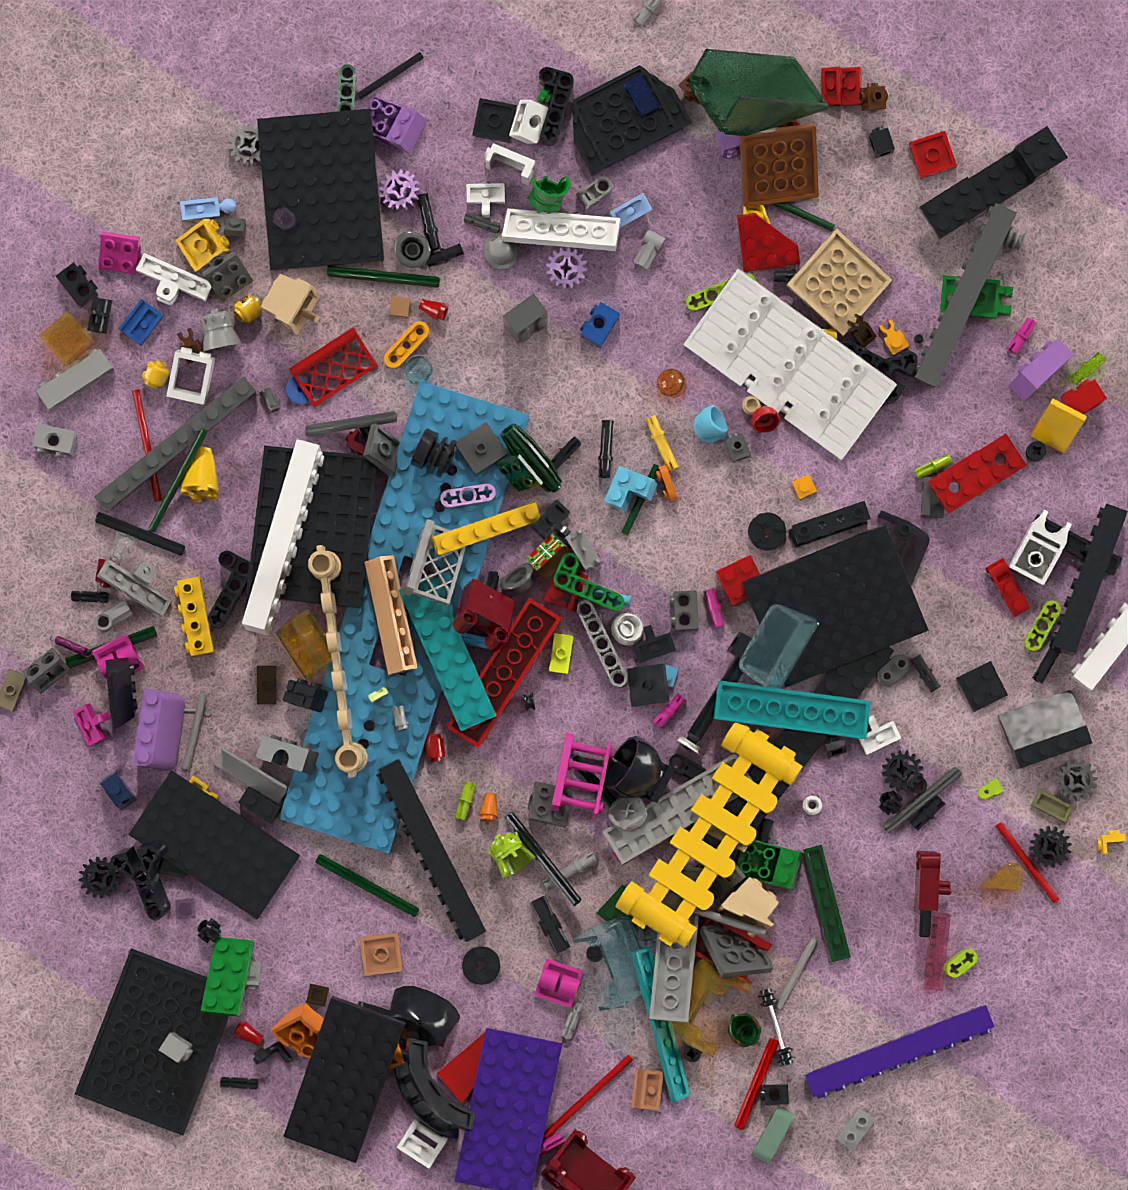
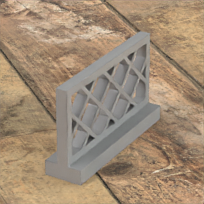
[403,519,466,606]

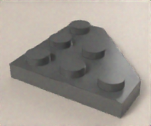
[699,925,773,978]

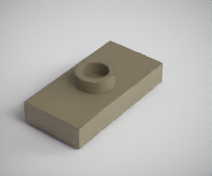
[0,669,27,712]

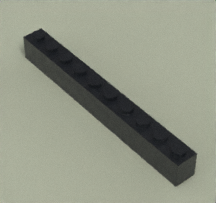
[376,759,487,942]

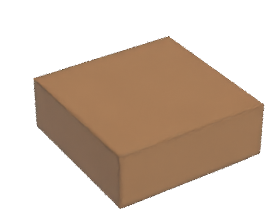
[389,296,411,318]

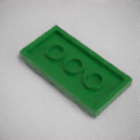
[200,937,255,1017]

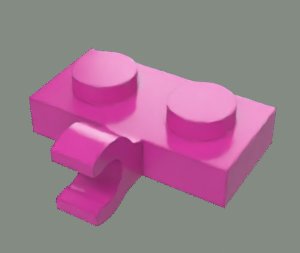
[73,703,111,747]

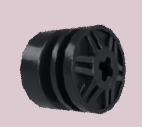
[410,428,457,478]

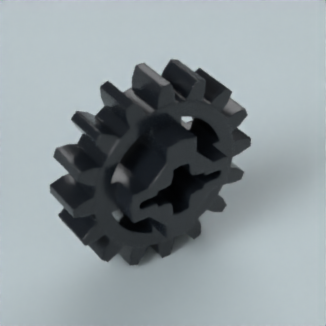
[882,750,924,792]
[1029,826,1072,868]
[79,857,121,899]

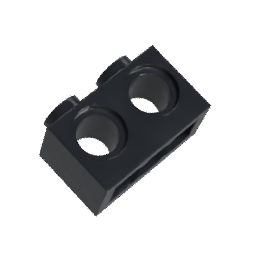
[56,262,98,309]

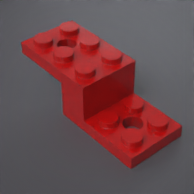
[928,433,1027,514]

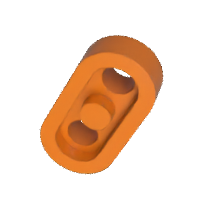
[656,464,678,503]

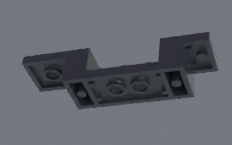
[919,126,1068,240]

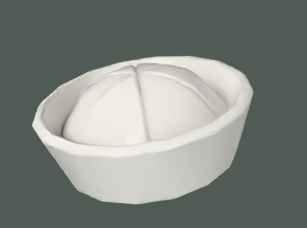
[611,613,644,646]

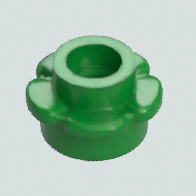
[536,86,552,104]

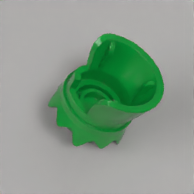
[527,176,571,214]

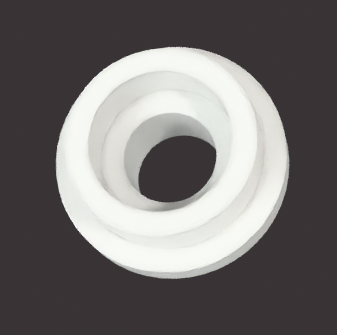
[803,796,822,815]

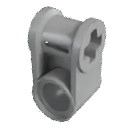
[576,177,612,210]

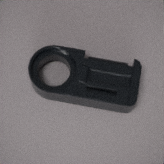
[669,754,706,779]

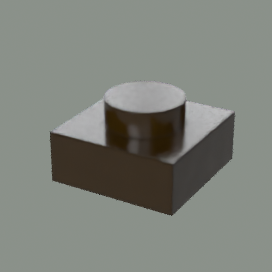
[306,983,329,1007]

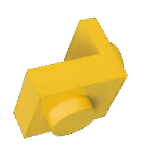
[1097,830,1126,855]

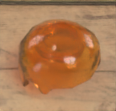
[657,368,687,398]

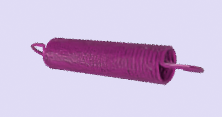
[50,636,92,657]

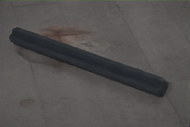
[505,812,582,906]

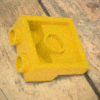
[175,219,230,272]

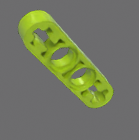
[686,273,757,312]

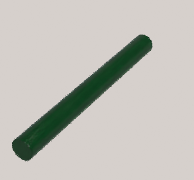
[772,202,835,231]
[621,464,659,536]

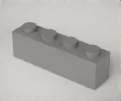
[36,349,114,412]

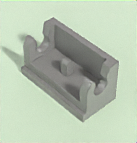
[565,529,602,572]

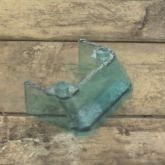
[573,916,642,1011]

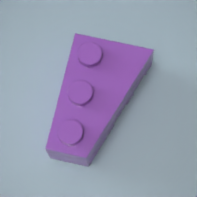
[1008,338,1074,402]

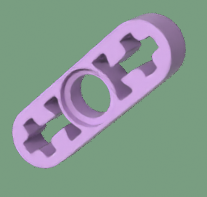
[440,484,496,508]

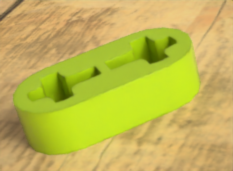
[943,949,978,978]

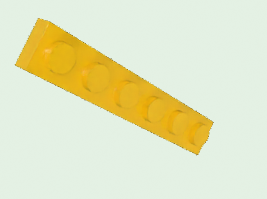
[431,502,540,555]

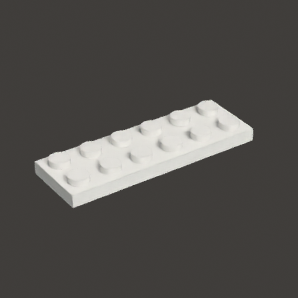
[502,209,621,251]

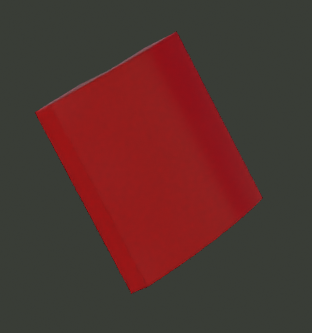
[821,66,862,106]

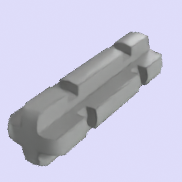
[561,1002,583,1040]

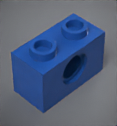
[580,302,620,348]

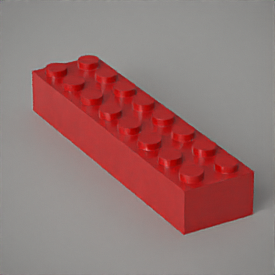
[446,598,562,749]

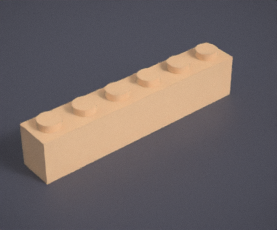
[365,555,417,675]

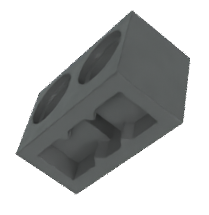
[670,590,699,631]
[22,647,70,694]

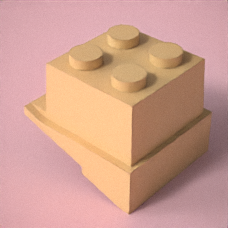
[261,274,320,336]
[715,877,779,938]

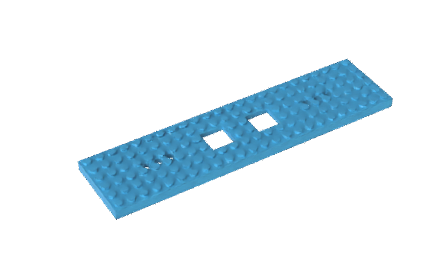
[279,381,530,854]

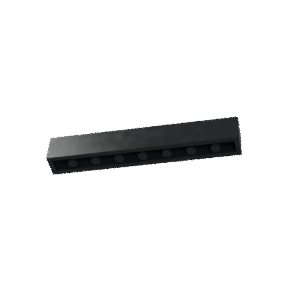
[1050,503,1128,656]

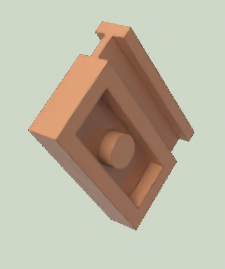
[631,1068,663,1111]

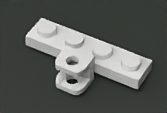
[136,253,212,306]

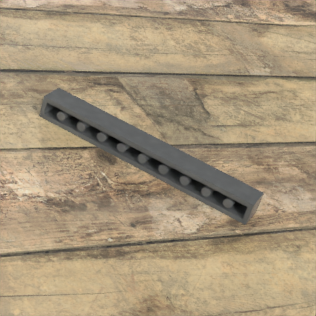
[913,203,1017,387]
[94,377,256,513]

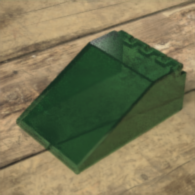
[688,49,829,136]

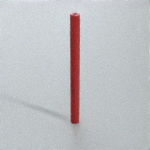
[995,822,1060,903]

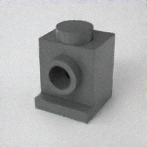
[725,432,751,463]

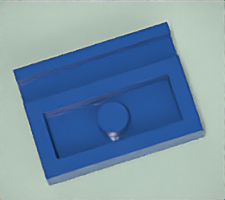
[118,299,164,346]

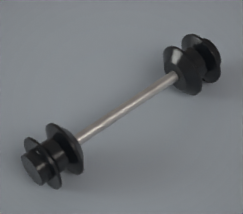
[758,988,796,1066]

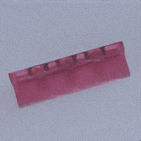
[923,912,951,991]

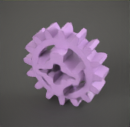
[379,169,421,211]
[546,247,588,288]

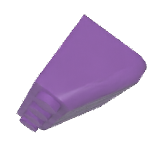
[133,688,185,770]

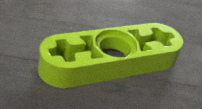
[1024,600,1061,651]

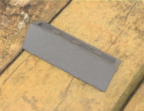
[214,747,289,804]

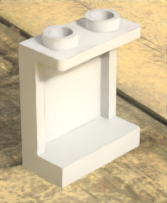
[484,143,536,185]

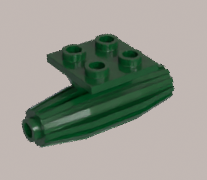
[495,423,562,493]

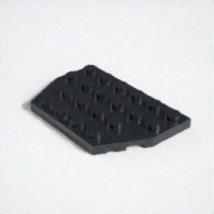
[573,65,692,176]

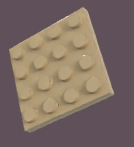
[786,229,892,337]

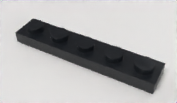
[1033,514,1123,576]

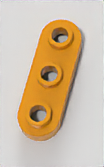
[384,321,429,369]

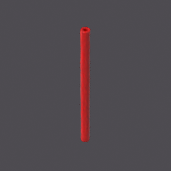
[132,389,162,502]
[544,1055,633,1139]

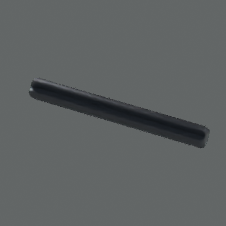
[95,512,185,556]

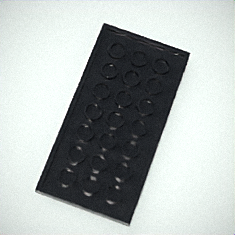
[128,770,300,920]
[283,995,406,1163]

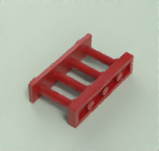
[695,909,772,987]

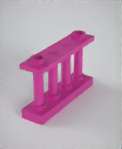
[551,732,614,820]

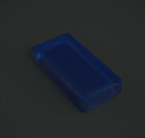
[624,74,659,117]

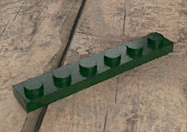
[803,845,851,962]

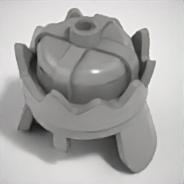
[199,309,241,352]

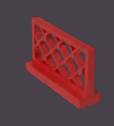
[289,327,378,407]

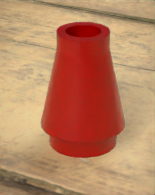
[419,299,448,321]
[233,1021,264,1045]

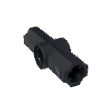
[530,895,571,954]

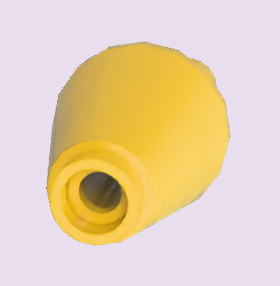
[181,447,219,502]

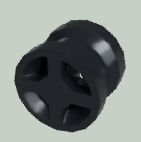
[1026,441,1046,462]

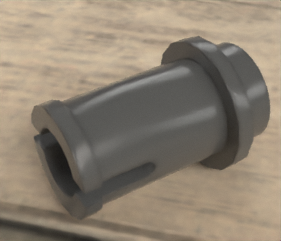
[259,388,280,413]

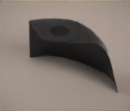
[389,986,460,1046]

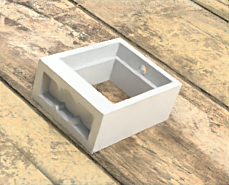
[166,347,215,405]

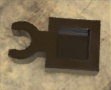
[847,314,877,348]

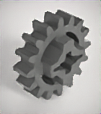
[1055,759,1098,801]

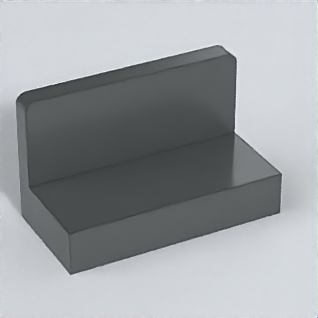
[921,477,944,518]

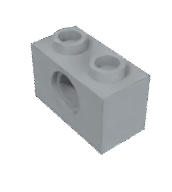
[32,423,77,458]
[159,1032,193,1063]
[836,1107,875,1151]

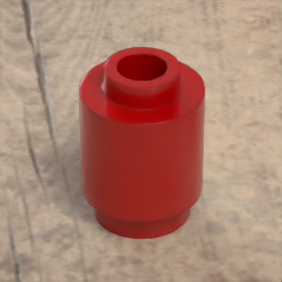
[425,734,446,762]

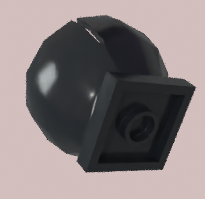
[605,736,675,803]

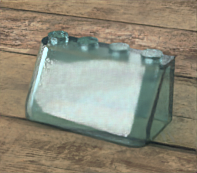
[739,604,819,689]

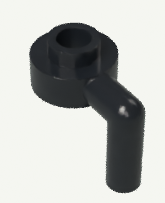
[253,1042,292,1065]

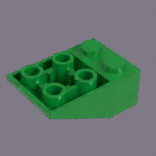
[737,840,803,891]

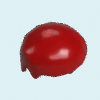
[751,406,780,434]

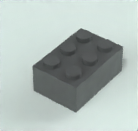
[503,293,548,343]

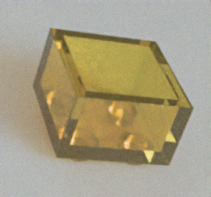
[39,311,95,367]

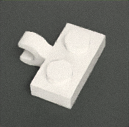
[466,183,505,218]
[858,715,901,755]

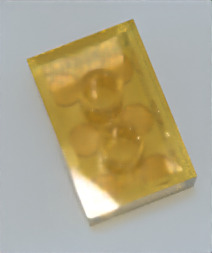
[275,609,332,680]

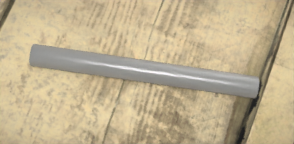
[182,693,207,770]
[693,907,766,937]
[774,938,818,1009]

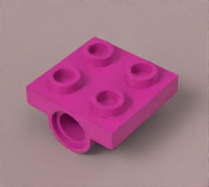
[98,231,141,275]
[92,634,145,678]
[534,959,583,1008]

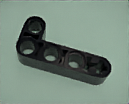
[539,67,574,146]
[208,551,250,629]

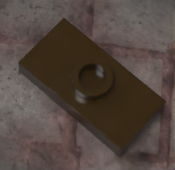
[257,666,277,705]

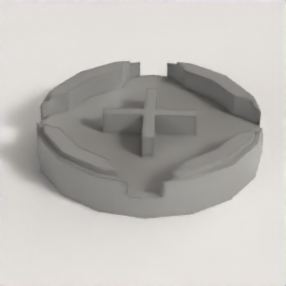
[609,797,647,831]

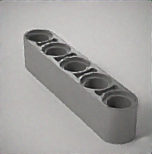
[577,600,627,688]

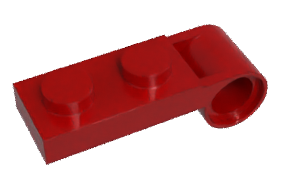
[985,558,1031,617]

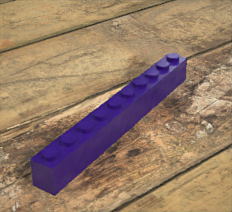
[804,1005,995,1099]

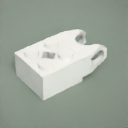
[1009,509,1072,585]

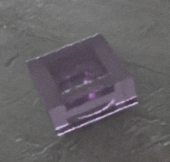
[175,899,196,919]

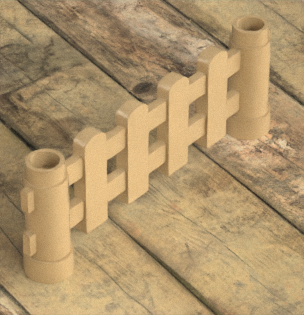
[308,545,368,778]

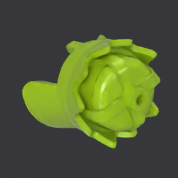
[488,831,536,879]

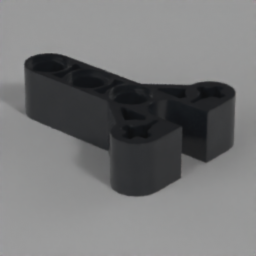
[843,342,918,404]
[110,840,171,921]

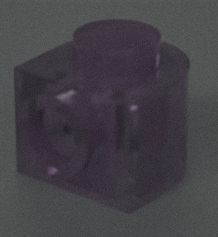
[272,207,296,231]

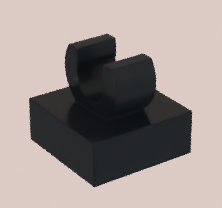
[825,735,847,758]

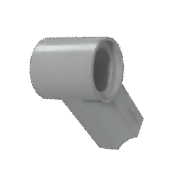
[633,230,666,271]
[95,600,133,632]

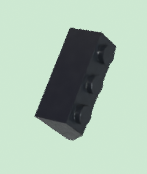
[105,657,138,729]

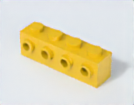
[174,576,215,657]

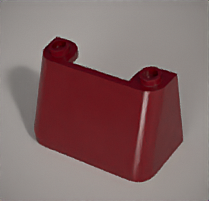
[541,1129,636,1190]

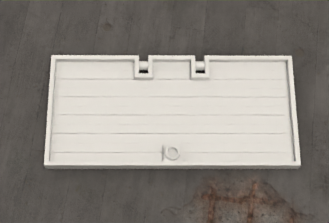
[683,269,897,460]

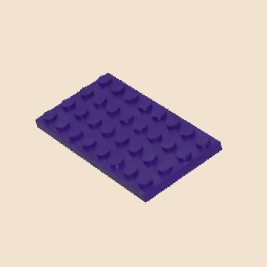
[454,1027,563,1190]

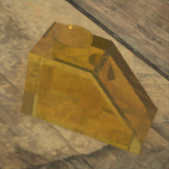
[981,862,1023,891]

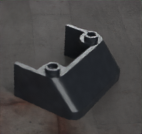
[878,510,930,586]

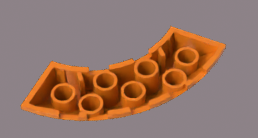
[270,1002,404,1069]

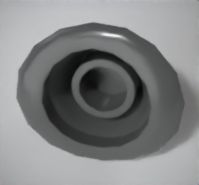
[394,231,430,268]
[500,563,534,595]

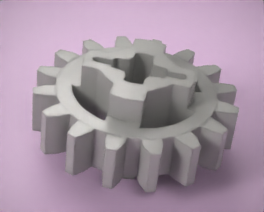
[228,124,260,166]

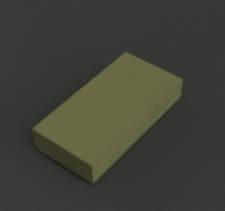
[1030,788,1074,823]

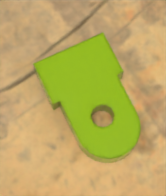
[978,778,1004,799]

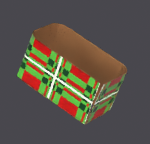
[526,534,571,579]

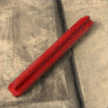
[734,1038,779,1130]

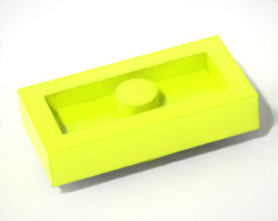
[549,633,574,674]

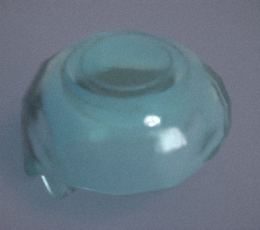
[404,354,433,386]

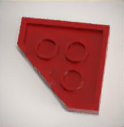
[737,213,800,272]

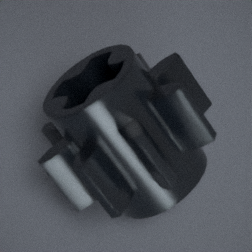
[878,790,903,815]
[197,918,221,944]

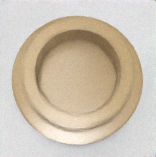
[742,396,761,415]

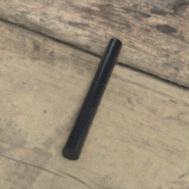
[357,52,424,99]

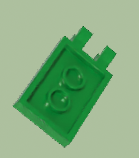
[940,275,1013,319]

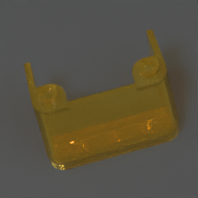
[671,959,752,1057]

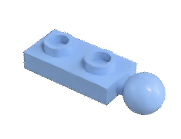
[610,193,653,228]
[180,197,236,222]

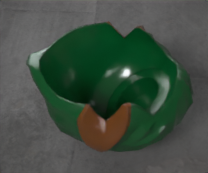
[728,1013,762,1047]

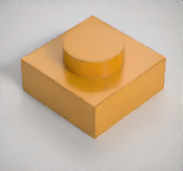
[792,474,817,500]

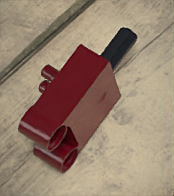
[452,571,515,651]
[914,851,951,938]

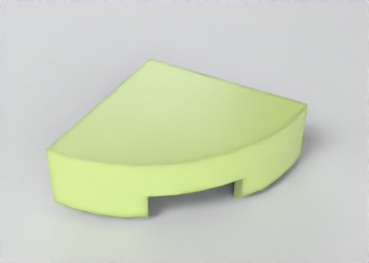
[368,687,389,703]

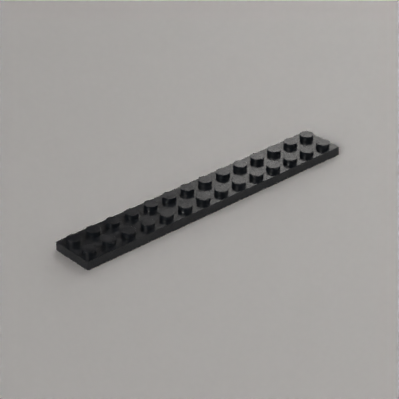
[702,647,894,859]

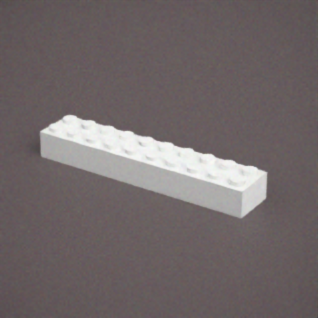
[242,439,324,636]

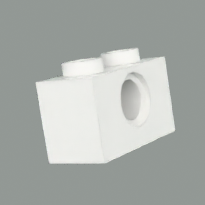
[509,100,548,144]

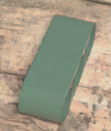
[337,64,357,112]
[751,1106,795,1164]

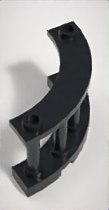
[394,1038,475,1139]

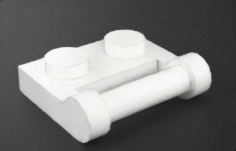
[396,1118,448,1168]

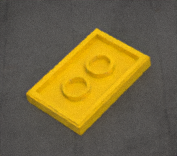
[1030,398,1087,454]

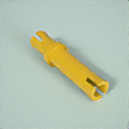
[645,415,679,472]

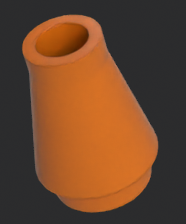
[479,793,498,822]

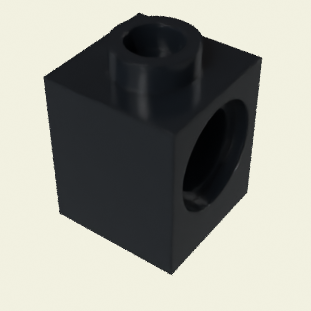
[869,127,895,158]
[760,1084,789,1105]

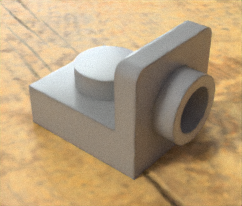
[245,961,262,989]

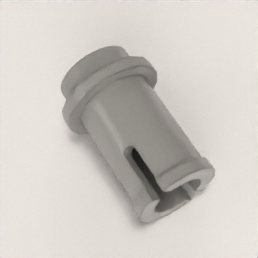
[392,706,409,731]

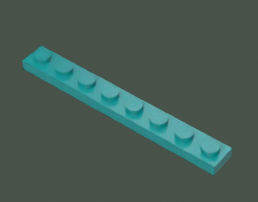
[631,946,691,1102]

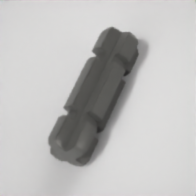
[464,212,500,233]

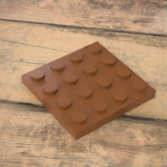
[739,123,819,207]

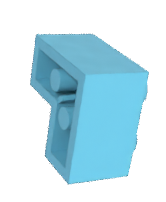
[604,466,658,513]

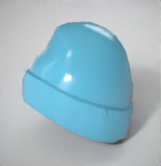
[693,405,728,444]

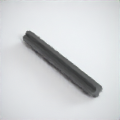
[305,411,397,436]
[883,767,962,834]

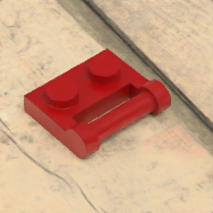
[543,570,588,612]

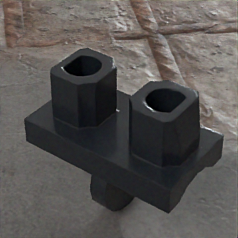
[87,297,113,334]

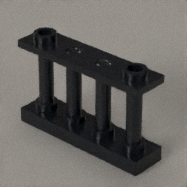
[789,501,871,548]

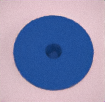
[286,376,313,404]

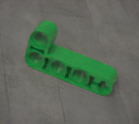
[554,553,625,612]

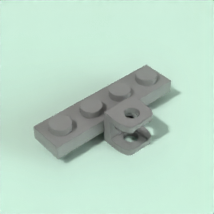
[97,559,172,617]

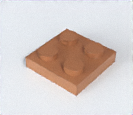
[360,933,403,976]

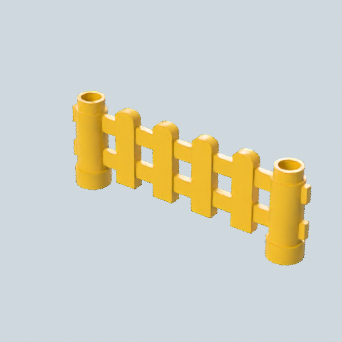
[615,722,803,948]

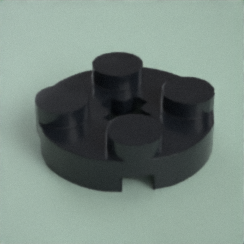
[748,512,786,551]
[462,946,501,985]

